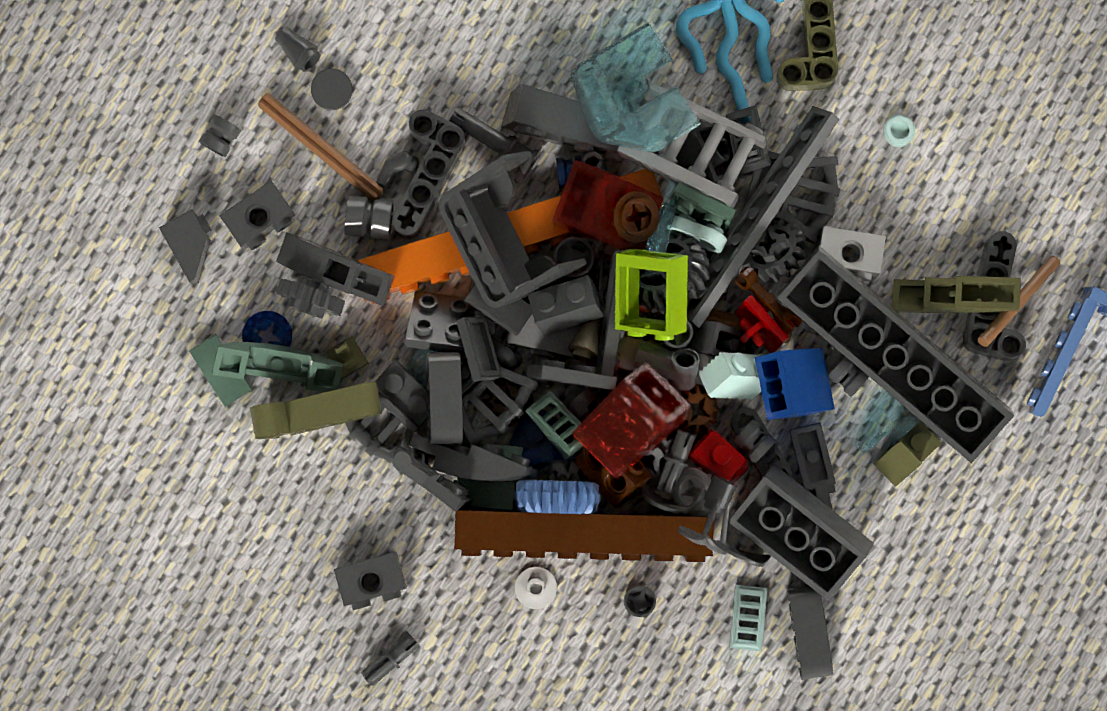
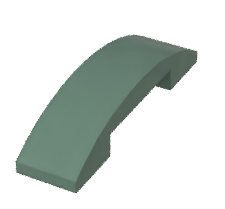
[212,342,343,392]

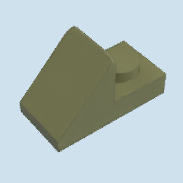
[874,420,942,487]

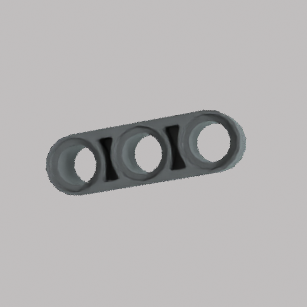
[426,352,463,444]
[787,585,833,680]

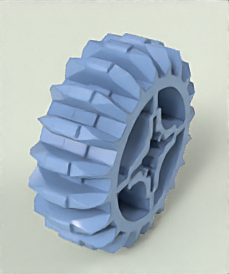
[514,480,601,514]

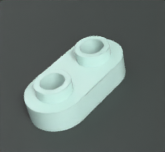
[666,213,727,253]

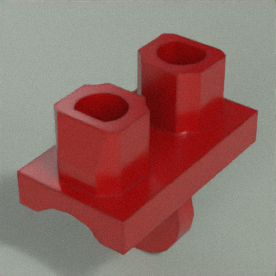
[734,295,794,353]

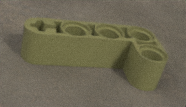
[776,0,838,91]
[250,382,382,439]

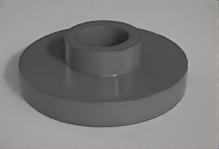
[311,68,353,110]

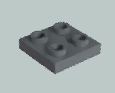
[405,291,476,355]

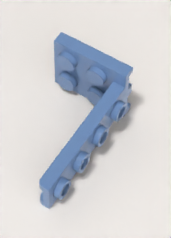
[1027,286,1107,417]

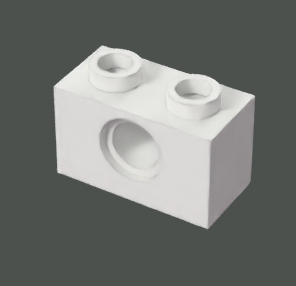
[818,226,886,281]

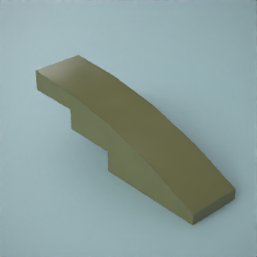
[892,276,1021,313]

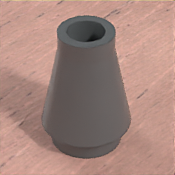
[275,27,321,72]

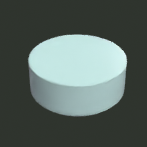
[883,115,915,147]

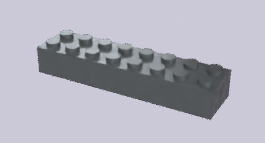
[777,246,1014,464]

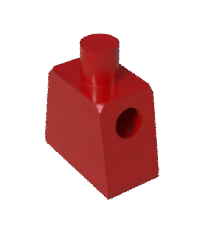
[688,429,748,484]

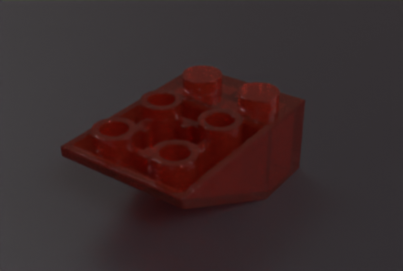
[552,160,664,250]
[572,361,691,479]

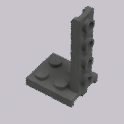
[526,249,627,390]

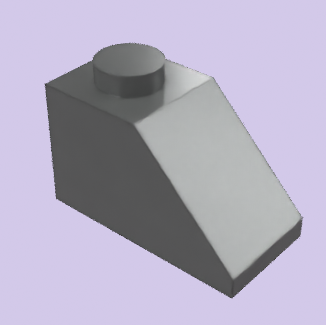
[159,209,212,286]
[686,321,756,356]

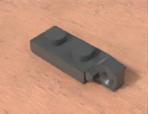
[789,422,836,509]

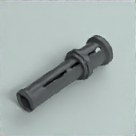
[449,106,540,175]

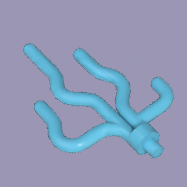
[676,0,784,124]

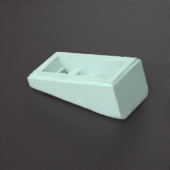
[729,584,767,652]

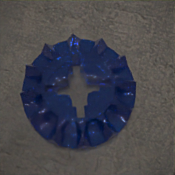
[242,311,293,347]

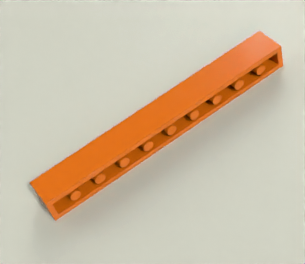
[357,169,664,304]

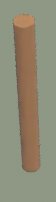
[978,256,1060,347]

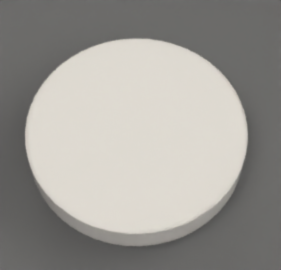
[515,567,557,609]

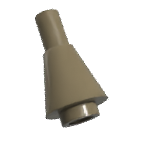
[568,306,603,363]

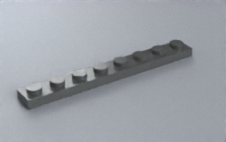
[687,106,840,328]

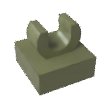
[326,336,369,379]

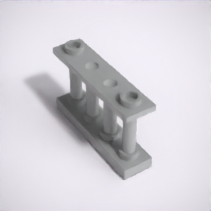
[618,83,767,209]

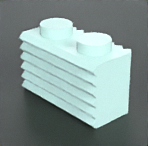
[699,352,763,400]

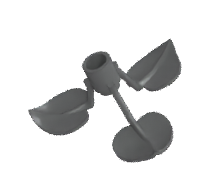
[640,475,771,567]

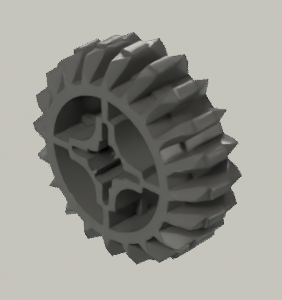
[639,233,711,314]

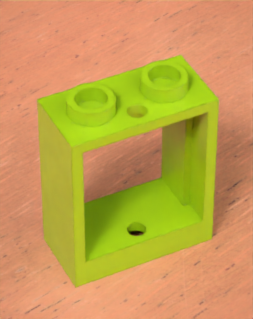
[615,249,688,341]

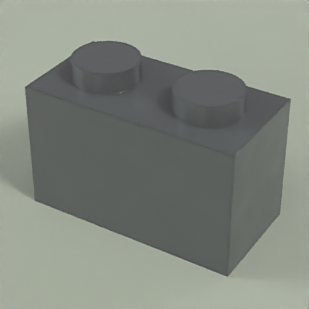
[528,275,604,335]

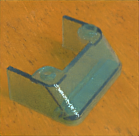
[571,22,701,152]

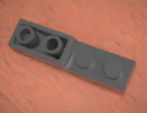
[276,232,395,305]
[410,431,539,482]

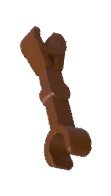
[735,267,802,335]

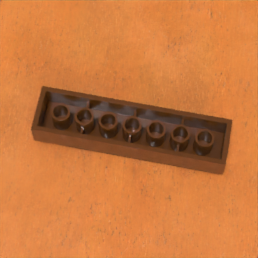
[454,510,714,562]

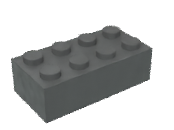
[728,464,874,601]

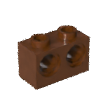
[573,428,652,508]

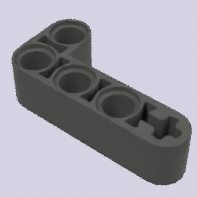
[392,109,466,239]
[963,231,1026,361]

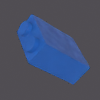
[755,348,835,420]

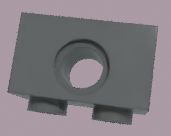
[220,180,295,250]
[334,552,407,611]

